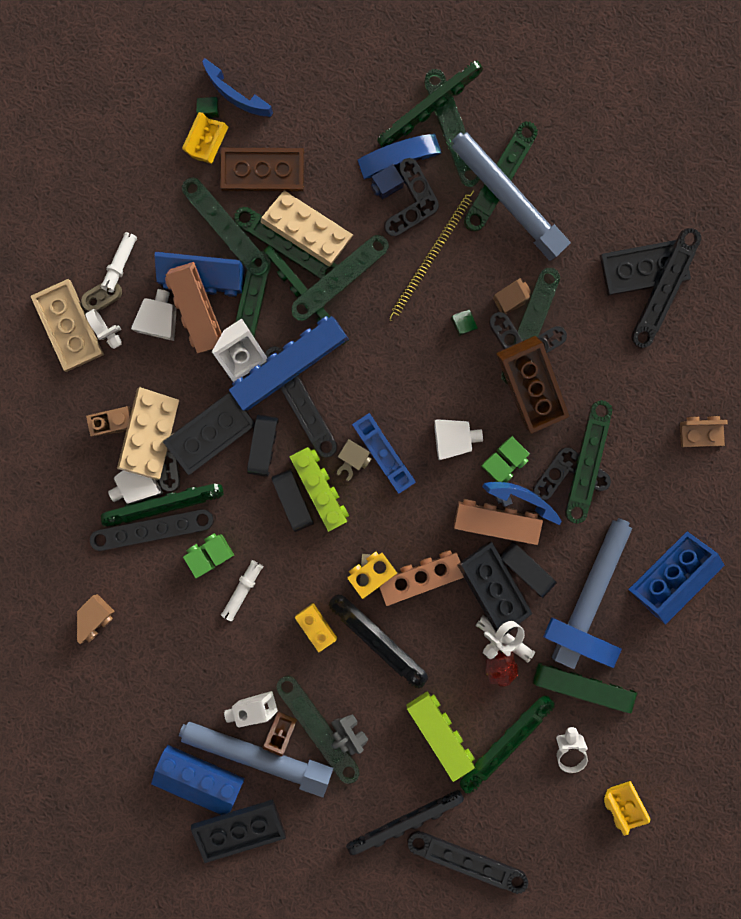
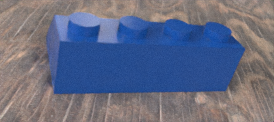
[155,252,245,297]
[628,531,725,625]
[151,745,245,815]

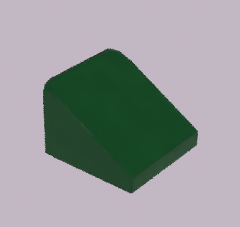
[196,97,219,118]
[451,310,478,337]

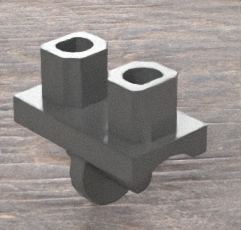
[331,714,368,755]

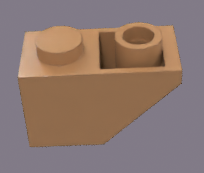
[493,278,531,314]
[86,406,132,437]
[77,594,115,644]

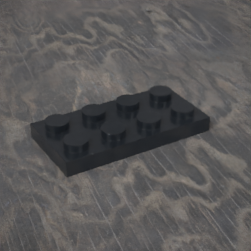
[600,240,691,296]
[162,392,255,475]
[457,542,533,637]
[191,799,286,863]

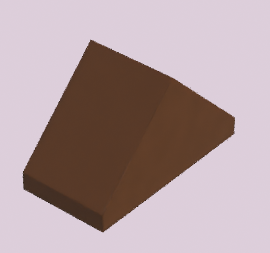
[262,712,297,757]

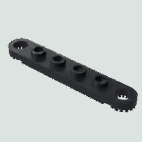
[631,228,702,348]
[265,346,337,457]
[90,510,214,551]
[329,595,428,688]
[346,790,464,855]
[408,831,528,894]

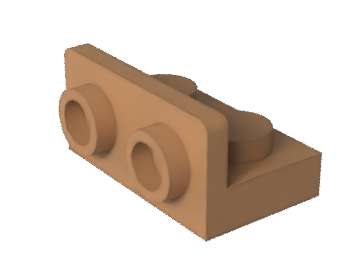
[680,416,728,447]

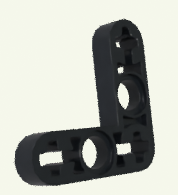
[384,158,439,236]
[489,312,567,353]
[533,448,611,500]

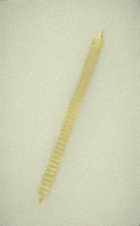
[390,190,474,321]

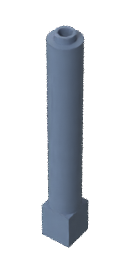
[452,132,571,260]
[551,518,632,669]
[179,722,333,797]

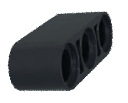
[247,414,279,477]
[271,469,314,532]
[500,541,557,598]

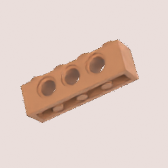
[380,550,464,606]

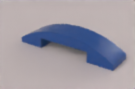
[202,58,273,117]
[358,134,441,179]
[352,413,416,494]
[482,482,562,525]
[543,618,622,668]

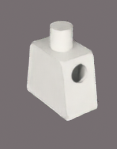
[131,289,176,341]
[434,420,483,460]
[108,470,163,504]
[224,691,278,727]

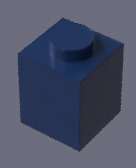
[370,164,404,200]

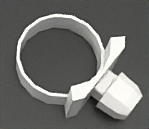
[85,309,122,349]
[483,621,524,660]
[556,727,588,773]

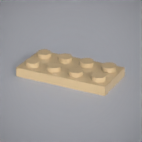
[261,191,353,267]
[31,279,104,372]
[117,387,179,480]

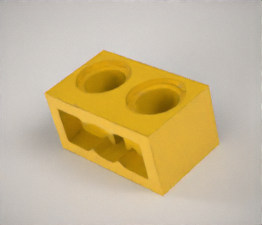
[348,552,397,599]
[295,603,337,653]

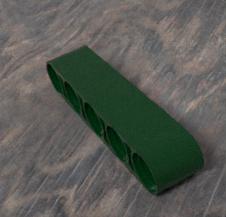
[533,663,637,713]

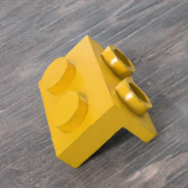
[182,112,228,164]
[604,781,650,836]

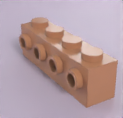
[165,262,222,353]
[453,499,543,545]

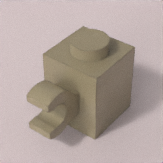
[337,439,371,481]

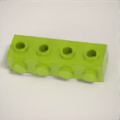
[290,447,349,532]
[406,691,475,782]

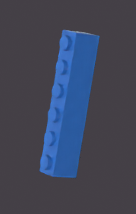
[229,316,349,411]

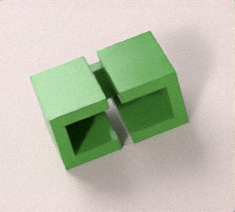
[481,436,530,483]
[183,533,234,578]

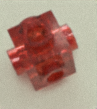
[486,652,518,686]

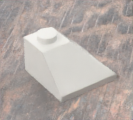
[212,319,267,382]

